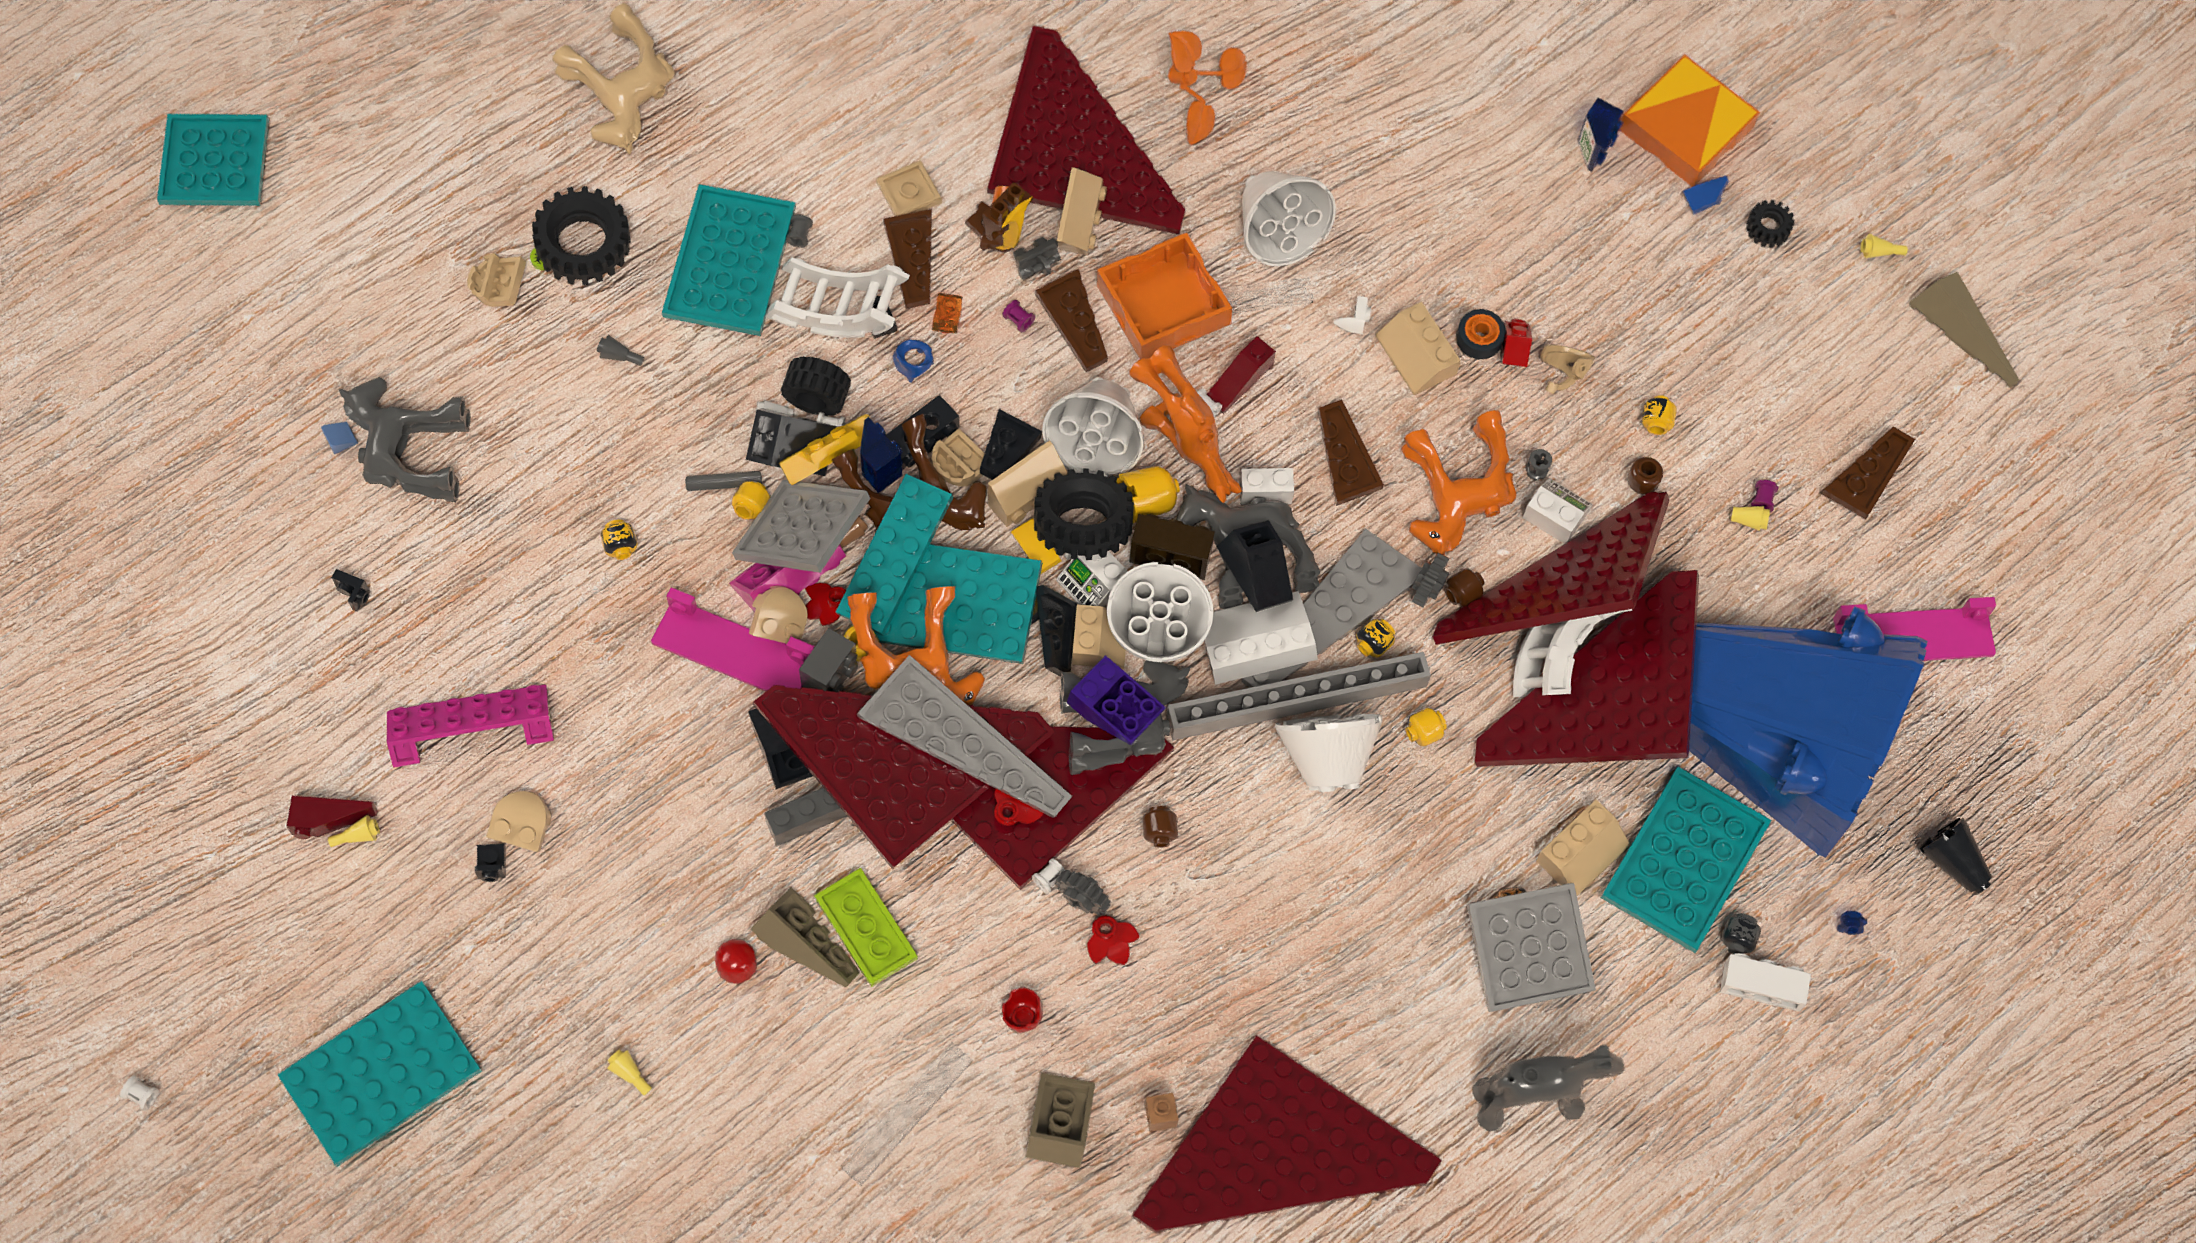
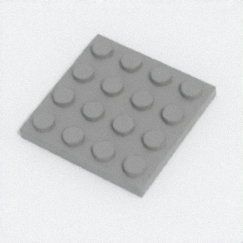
[732,480,870,573]
[1467,883,1596,1012]

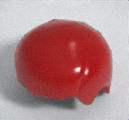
[715,939,757,984]
[1002,987,1043,1033]

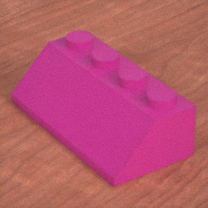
[729,545,846,613]

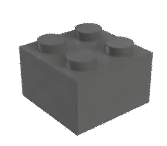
[799,628,858,692]

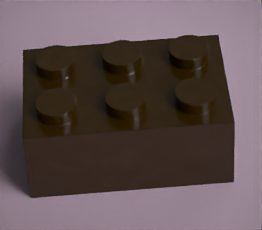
[1129,514,1215,580]

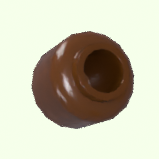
[1628,457,1663,495]
[1444,568,1485,607]
[1142,806,1178,848]

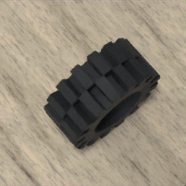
[1746,200,1795,248]

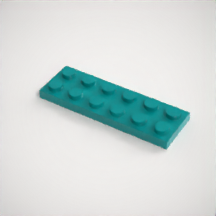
[836,474,953,636]

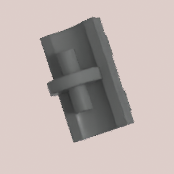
[1013,237,1061,280]

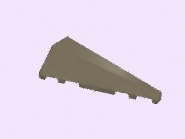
[1909,272,2020,388]

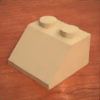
[1072,604,1126,669]

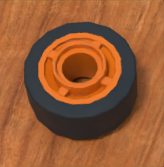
[1456,309,1506,360]

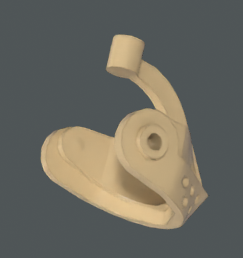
[1541,344,1595,394]

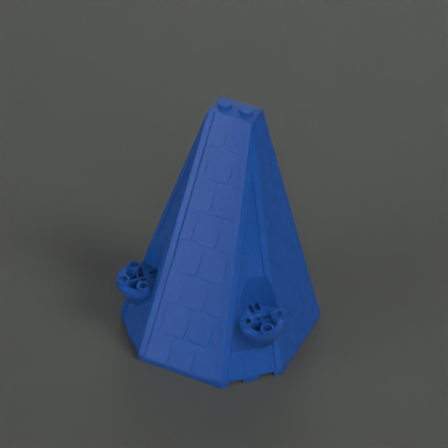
[1605,606,1928,858]

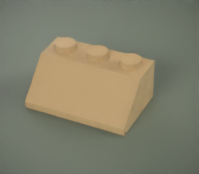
[1057,168,1107,256]
[1375,302,1461,396]
[988,440,1068,527]
[1536,799,1630,896]

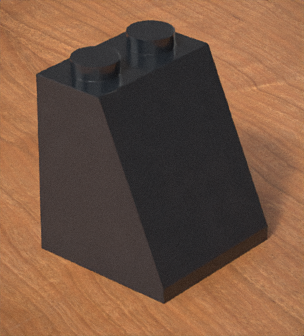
[748,708,813,789]

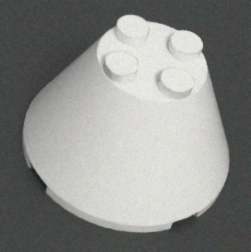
[1242,171,1336,266]
[1042,377,1144,478]
[1107,562,1213,662]
[1275,714,1383,792]

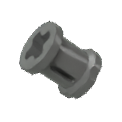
[786,215,813,248]
[1526,449,1552,481]

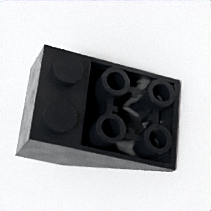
[746,408,837,476]
[1216,520,1293,612]

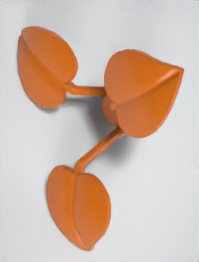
[1168,31,1247,145]

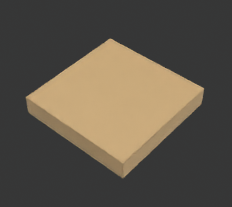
[876,160,942,216]

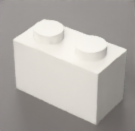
[1239,468,1294,505]

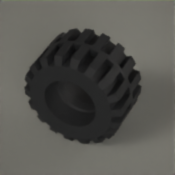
[781,357,851,416]

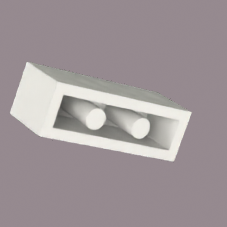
[1720,953,1811,1012]

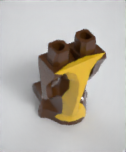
[965,182,1034,252]

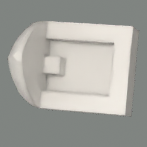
[1334,296,1371,334]

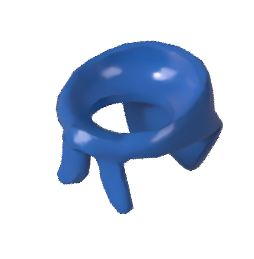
[893,340,934,383]

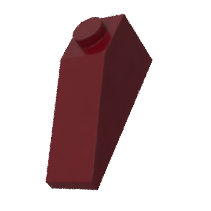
[1207,336,1276,414]
[286,795,378,839]

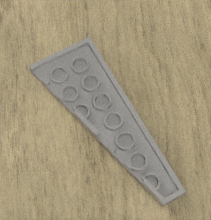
[1242,529,1422,688]
[857,655,1072,818]

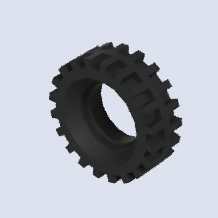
[532,186,631,285]
[1034,468,1134,560]

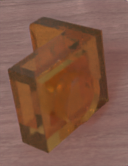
[932,293,963,334]

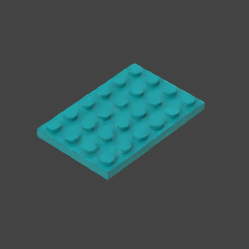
[662,184,796,336]
[875,545,1043,664]
[1601,767,1772,953]
[277,981,481,1167]

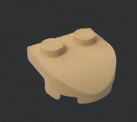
[467,253,526,307]
[932,428,984,487]
[749,586,807,644]
[486,791,551,852]

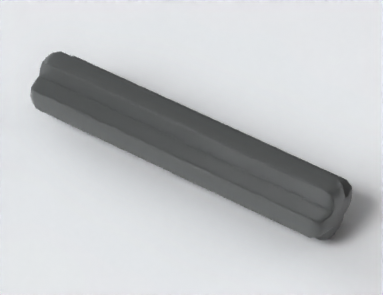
[685,471,762,491]

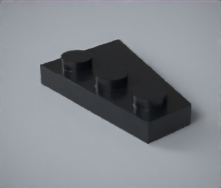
[980,409,1042,480]
[1036,585,1077,677]

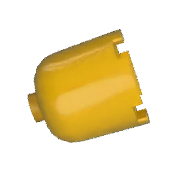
[1117,466,1180,523]

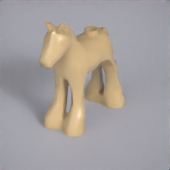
[552,3,675,155]

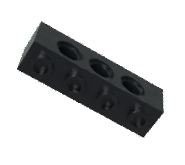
[860,395,959,486]

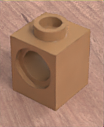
[1144,1093,1179,1132]

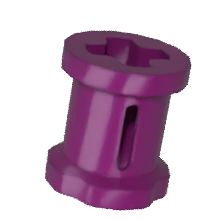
[1002,300,1036,333]
[1751,480,1779,512]

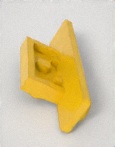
[779,414,878,485]

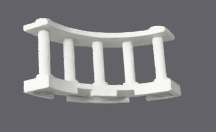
[765,257,910,338]
[1513,609,1632,697]

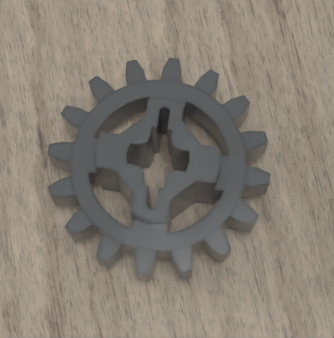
[1412,553,1450,608]
[1055,870,1111,916]

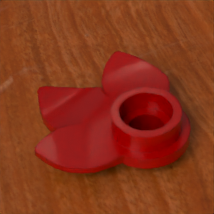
[805,583,846,626]
[994,789,1044,826]
[1087,915,1140,965]

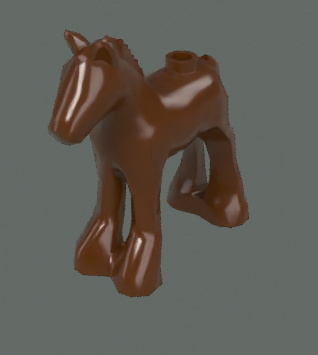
[832,414,987,531]

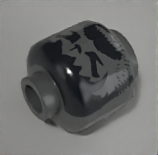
[1722,913,1761,954]

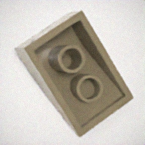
[1025,1072,1095,1168]

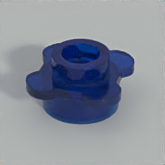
[1837,911,1867,935]

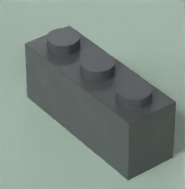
[764,788,847,846]

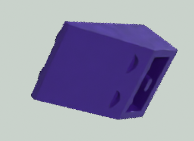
[1067,655,1166,745]

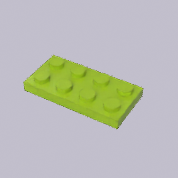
[814,868,918,987]

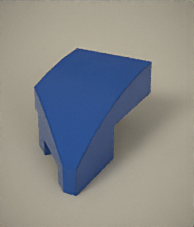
[1683,176,1729,215]

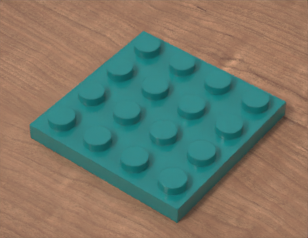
[157,114,269,206]

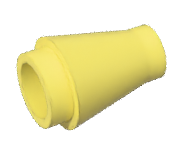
[1731,506,1770,531]

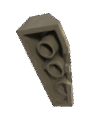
[751,887,859,988]

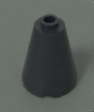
[1919,817,1992,894]

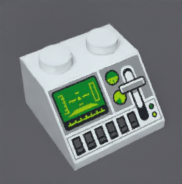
[1523,478,1593,544]
[1056,551,1128,607]

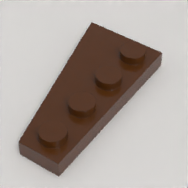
[883,209,932,309]
[1035,269,1108,372]
[1318,399,1384,506]
[1821,426,1915,520]

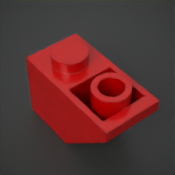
[1501,319,1532,367]

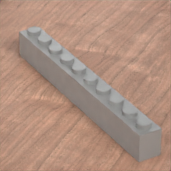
[1166,652,1431,741]

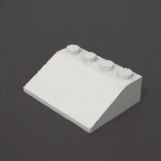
[1204,591,1318,685]

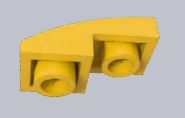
[1011,518,1062,575]

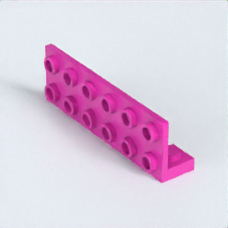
[651,587,815,691]
[1833,597,1996,661]
[387,684,554,768]

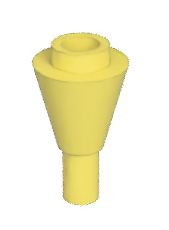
[1860,234,1908,258]
[328,815,380,847]
[607,1050,652,1096]

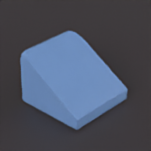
[321,422,358,454]

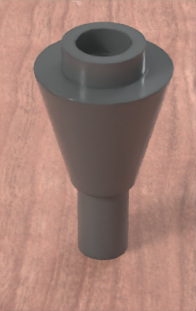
[597,335,645,366]

